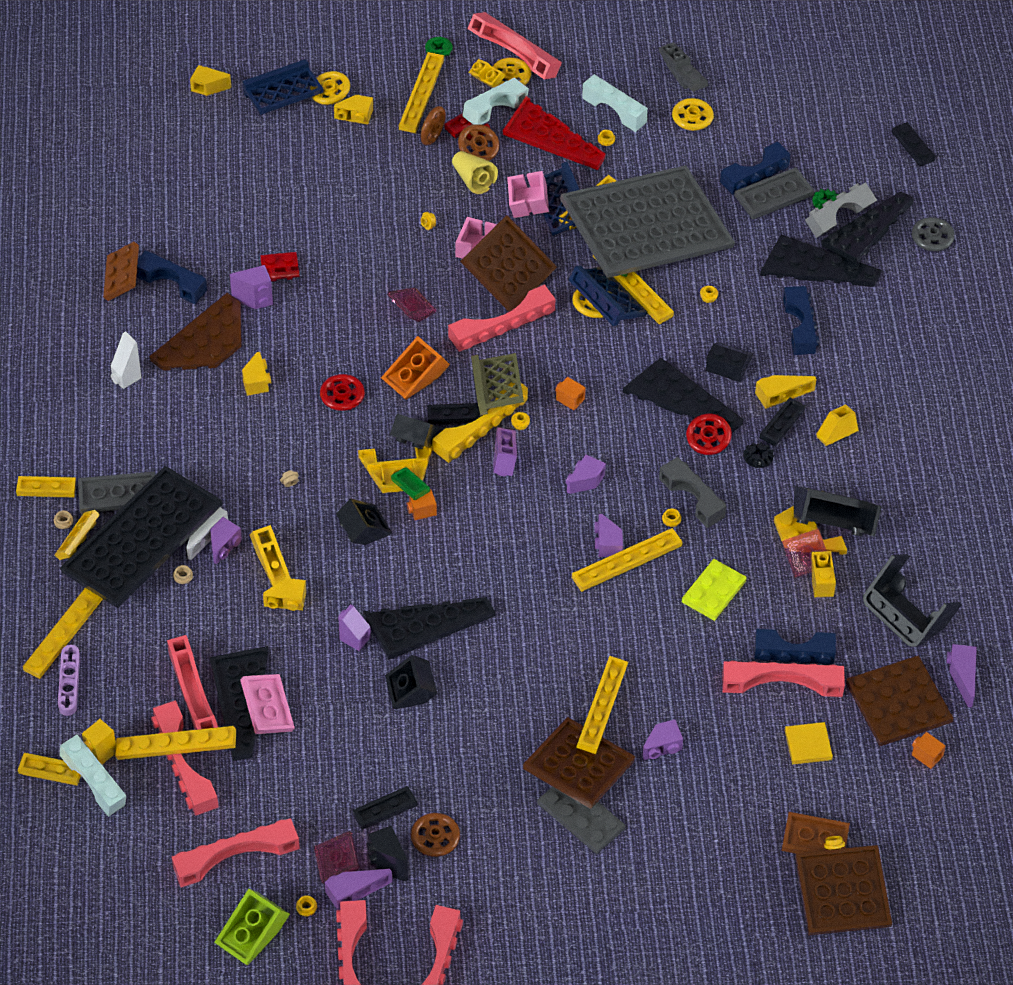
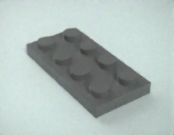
[734,167,814,220]
[78,471,155,514]
[537,786,625,854]

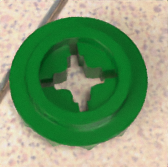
[425,37,453,57]
[812,189,839,210]

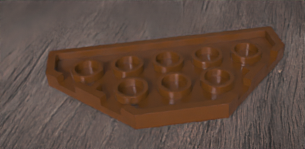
[149,293,242,371]

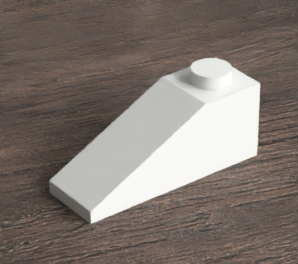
[111,332,141,389]
[186,507,228,560]

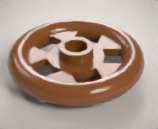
[421,106,446,146]
[458,124,499,161]
[411,813,460,857]

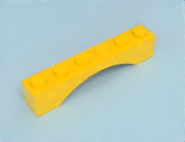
[432,382,528,463]

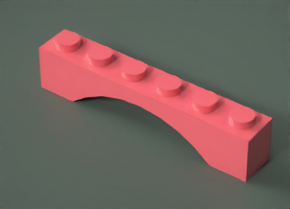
[468,12,562,79]
[448,285,556,352]
[167,635,218,730]
[723,661,845,697]
[151,700,219,816]
[172,818,300,887]
[336,900,367,985]
[421,905,463,985]

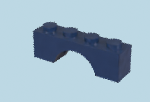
[720,141,791,195]
[136,250,207,304]
[783,286,819,355]
[754,629,836,665]

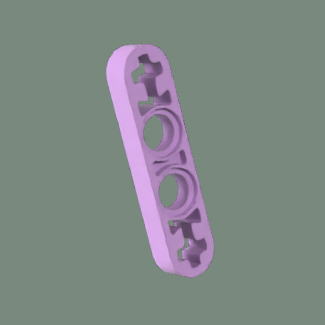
[58,645,80,716]

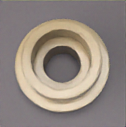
[280,470,299,487]
[54,510,73,529]
[173,565,193,584]

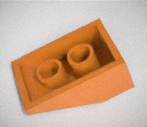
[381,336,450,400]

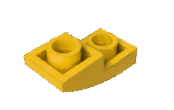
[469,59,506,88]

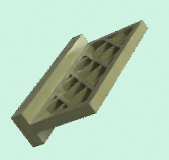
[471,353,524,416]

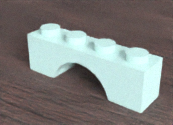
[582,74,648,132]
[463,78,529,125]
[59,735,126,817]

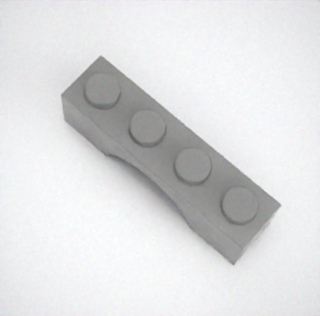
[805,182,877,238]

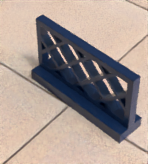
[242,59,324,115]
[543,161,580,236]
[569,265,647,326]

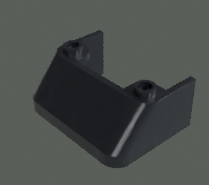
[793,485,882,537]
[863,554,962,647]

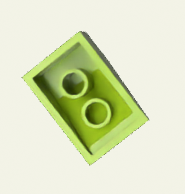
[214,889,290,965]

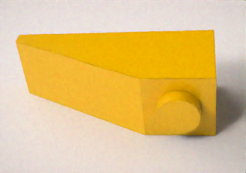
[755,375,816,409]
[250,525,291,587]

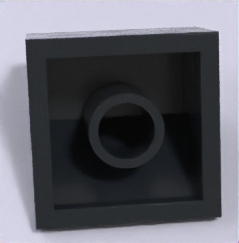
[705,342,753,382]
[390,414,443,449]
[336,499,392,545]
[385,655,437,709]
[366,826,408,881]

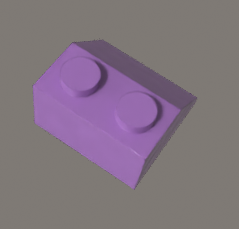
[229,265,273,309]

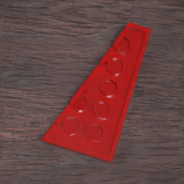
[503,96,606,170]

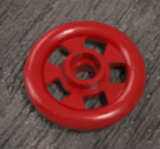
[320,374,365,411]
[686,414,732,455]

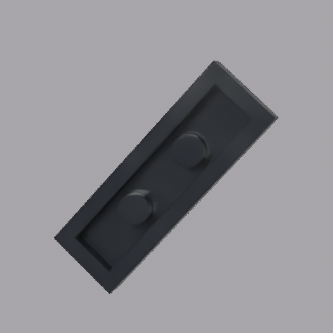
[892,122,935,167]
[759,397,806,447]
[427,403,483,424]
[352,786,417,830]

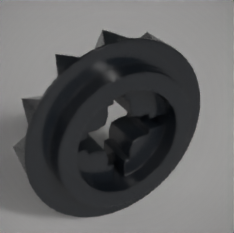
[743,442,774,468]

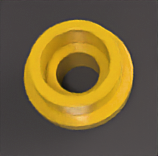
[598,130,615,146]
[421,212,436,230]
[700,286,718,303]
[511,412,530,430]
[662,508,681,527]
[824,836,845,850]
[296,896,317,916]

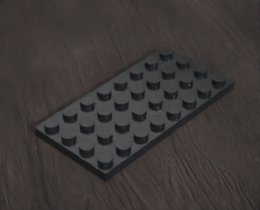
[60,466,223,608]

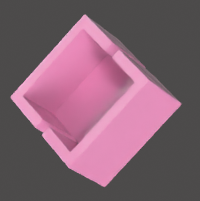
[507,171,549,218]
[455,217,497,259]

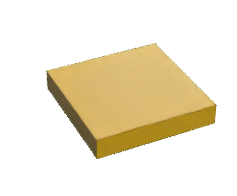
[785,722,833,765]

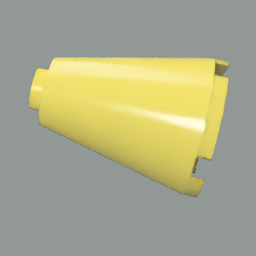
[452,151,498,194]

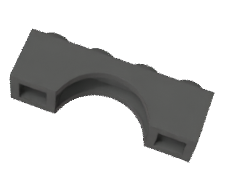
[659,457,726,528]

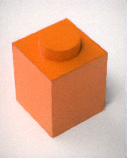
[555,377,586,410]
[406,489,437,520]
[912,732,946,769]

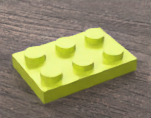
[682,559,747,621]

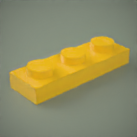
[16,476,76,497]
[55,510,100,560]
[18,753,81,786]

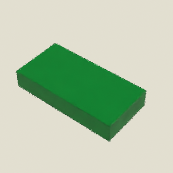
[391,467,430,500]

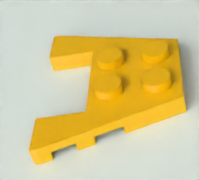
[358,446,432,493]
[774,506,847,555]

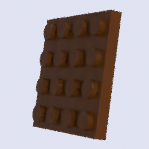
[460,215,557,312]
[846,655,954,746]
[523,717,635,809]
[795,845,892,936]

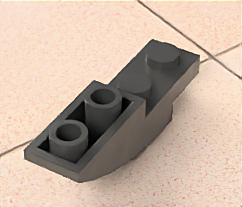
[659,42,708,92]

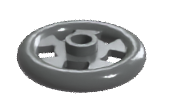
[912,217,955,252]

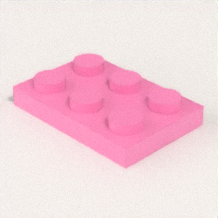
[240,674,295,734]

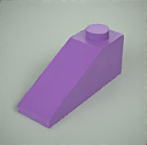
[493,427,517,476]
[946,644,976,708]
[325,869,392,910]

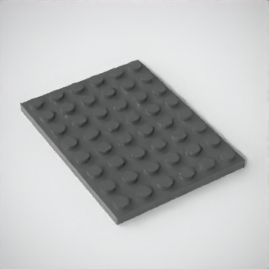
[560,165,735,278]

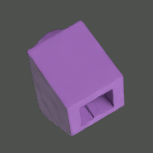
[566,455,606,494]
[595,514,623,557]
[210,517,242,564]
[338,604,371,651]
[642,720,683,760]

